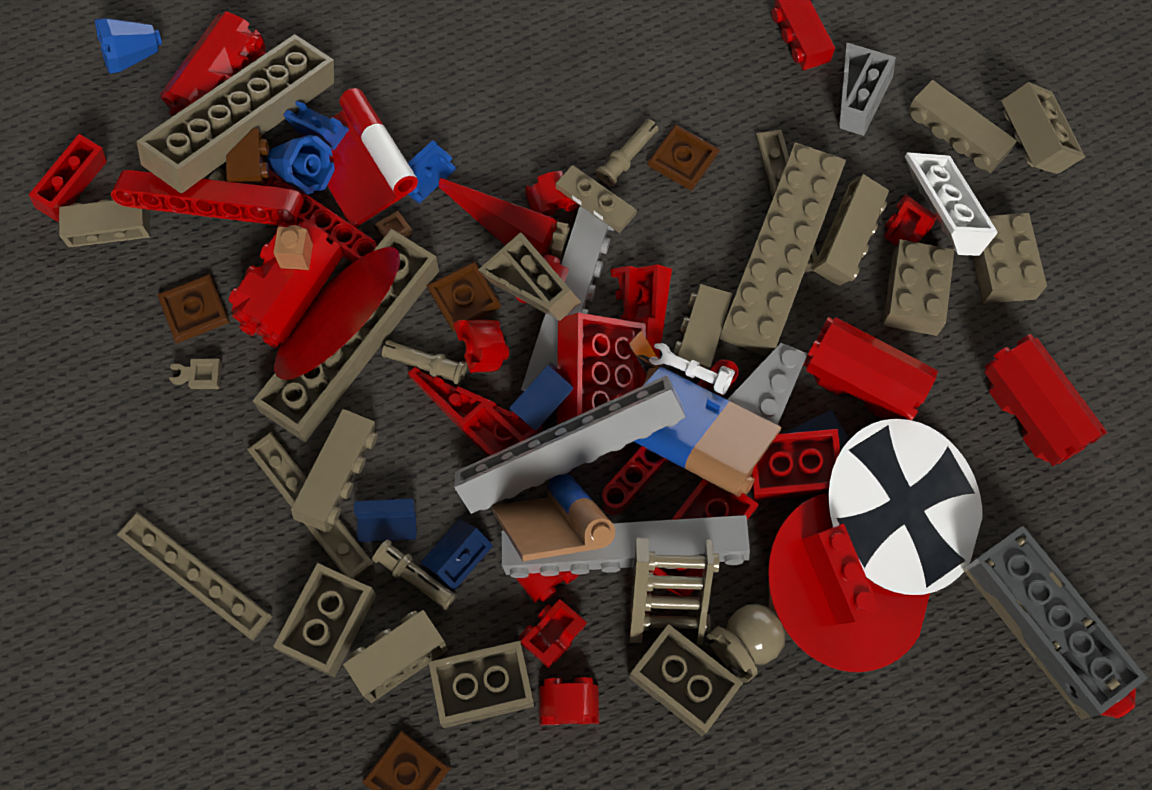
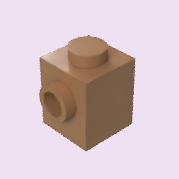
[273,225,313,270]

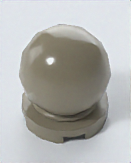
[707,604,786,683]

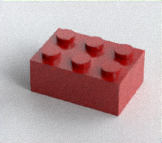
[752,429,840,501]

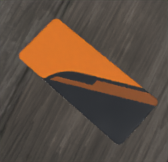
[630,331,663,373]

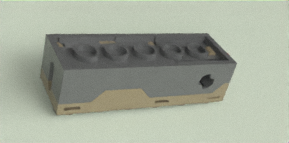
[963,526,1148,720]

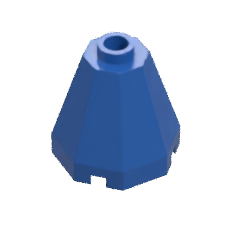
[94,18,162,74]
[267,135,335,194]

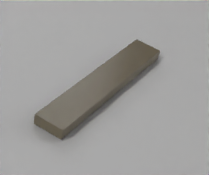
[755,130,818,272]
[247,432,374,579]
[117,512,273,641]

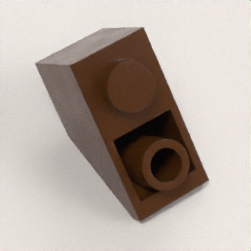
[226,128,270,186]

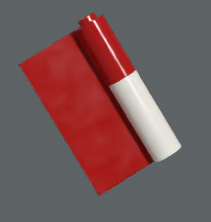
[300,88,418,228]

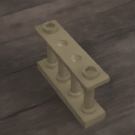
[630,538,719,645]

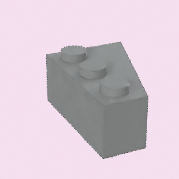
[840,43,896,136]
[728,343,807,425]

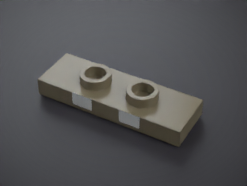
[556,165,637,233]

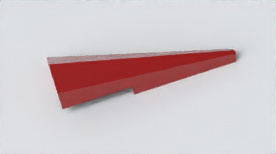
[439,178,557,258]
[611,264,672,376]
[408,367,543,457]

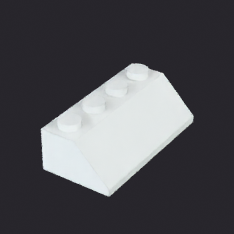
[905,153,998,256]

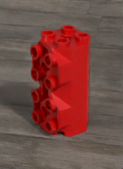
[160,11,266,117]
[229,221,344,348]
[803,317,938,421]
[984,334,1108,467]

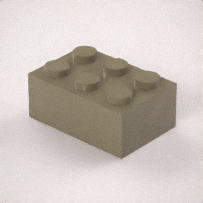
[1001,82,1085,174]
[972,213,1047,304]
[883,239,954,336]
[273,563,376,678]
[343,610,448,703]
[629,624,743,736]
[429,641,534,728]

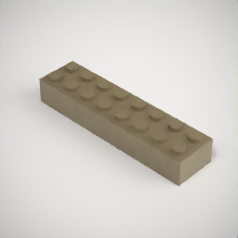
[136,34,334,194]
[719,142,846,357]
[253,229,439,442]

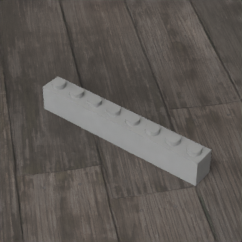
[521,206,614,394]
[454,375,686,514]
[502,515,750,578]

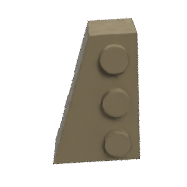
[478,233,581,321]

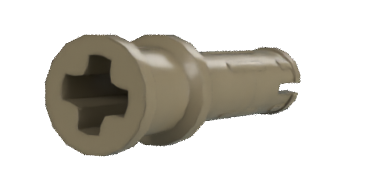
[596,119,658,187]
[382,340,468,386]
[372,539,457,610]

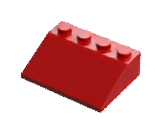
[557,313,646,425]

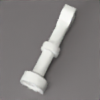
[649,343,735,395]

